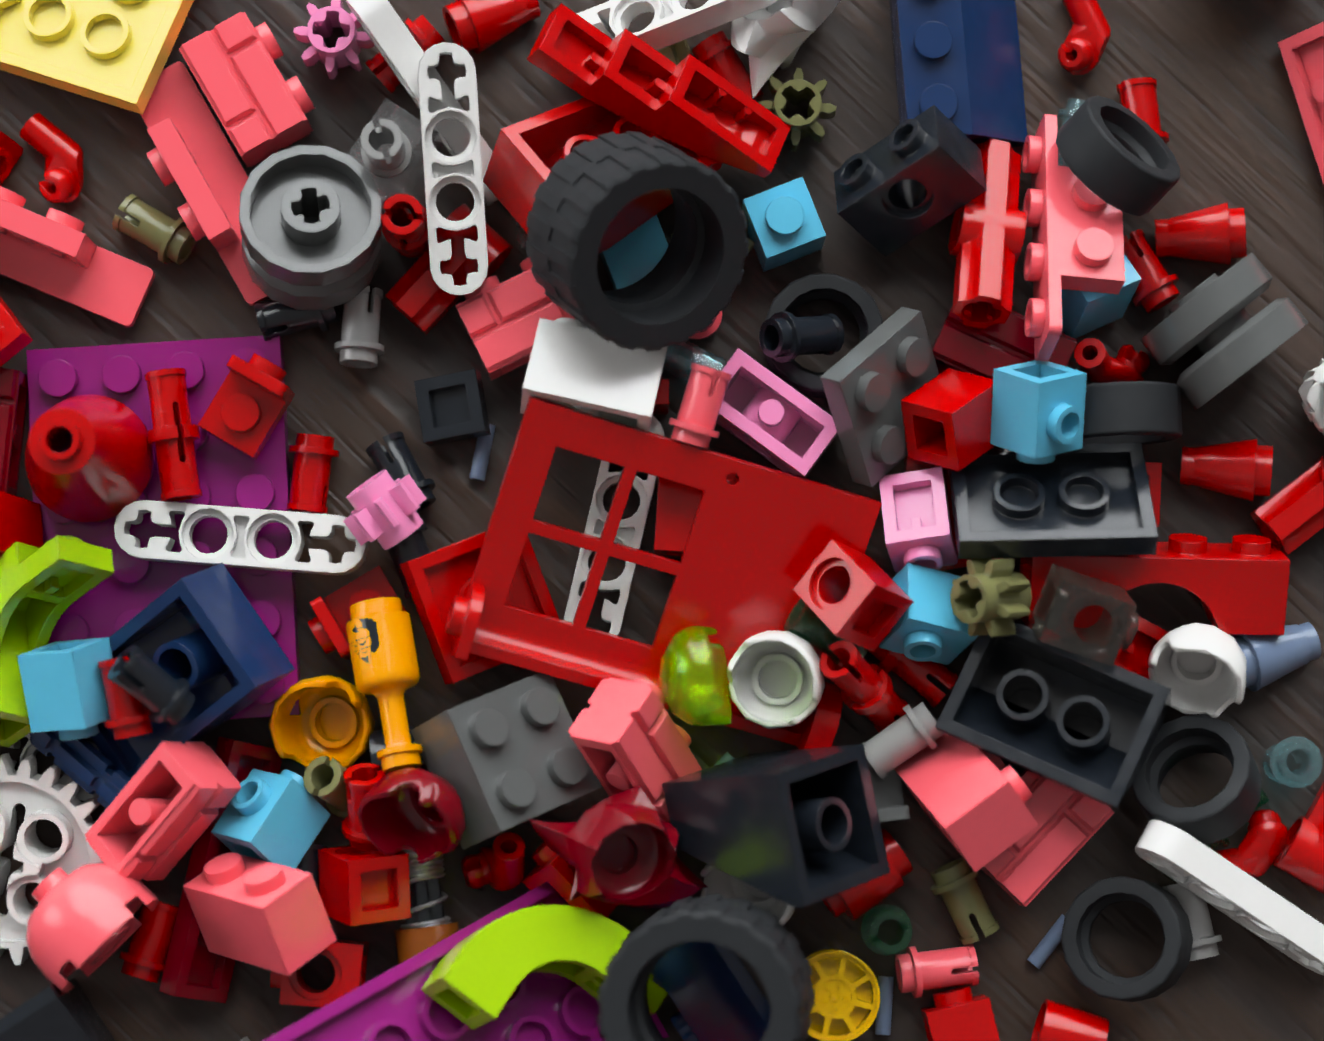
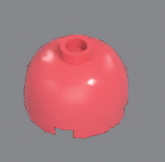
[26,863,159,994]

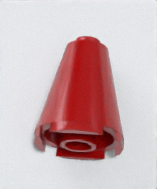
[25,395,155,522]

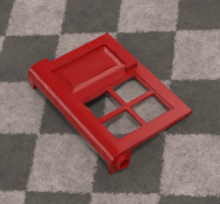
[444,396,882,749]

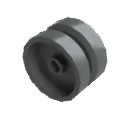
[239,145,381,310]
[1140,252,1309,411]

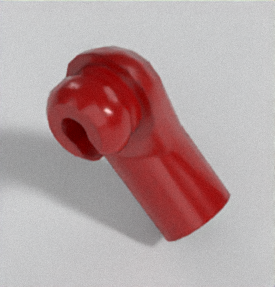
[1057,0,1111,75]
[20,113,84,204]
[1074,338,1150,383]
[1214,809,1288,878]
[461,832,525,891]

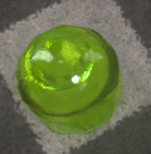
[659,626,732,726]

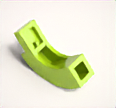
[0,535,114,748]
[421,905,668,1030]

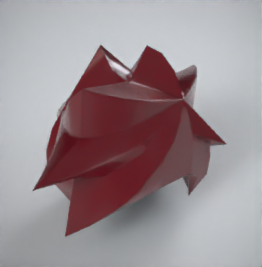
[529,785,708,909]

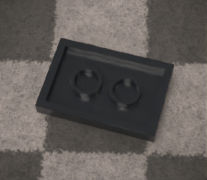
[948,442,1158,559]

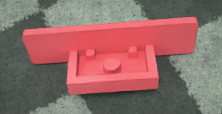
[140,61,269,306]
[1021,114,1125,361]
[0,186,155,328]

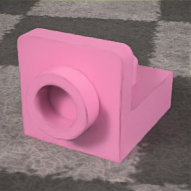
[879,467,958,572]

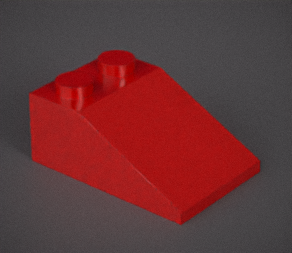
[483,97,723,254]

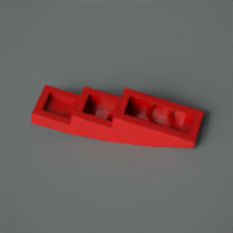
[527,3,791,178]

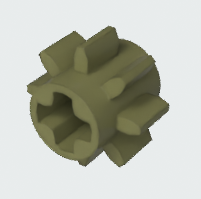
[758,68,837,152]
[950,558,1032,638]

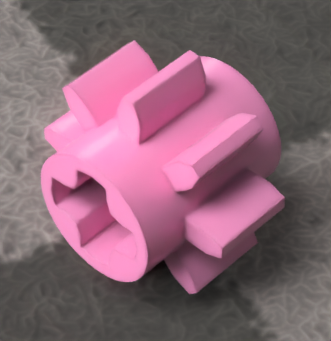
[294,0,375,79]
[343,469,427,550]

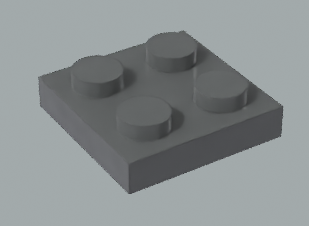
[820,307,939,487]

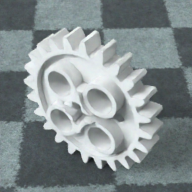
[0,753,102,966]

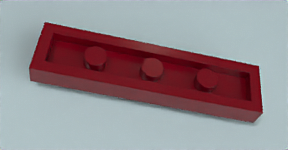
[159,737,283,1004]

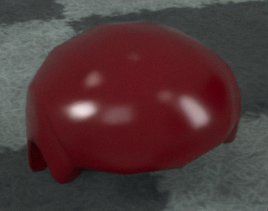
[357,768,466,864]

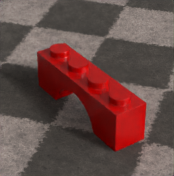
[1020,533,1291,635]

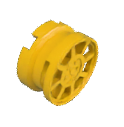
[806,949,880,1041]

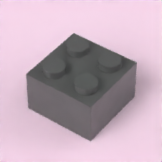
[410,673,602,850]

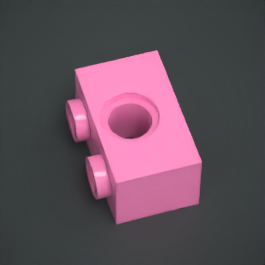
[716,348,838,478]

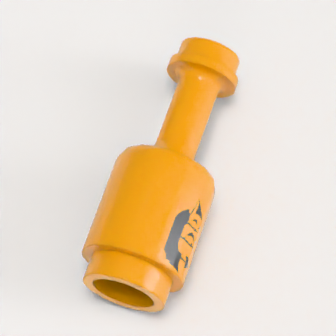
[346,597,423,773]

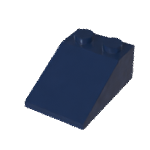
[91,563,295,779]

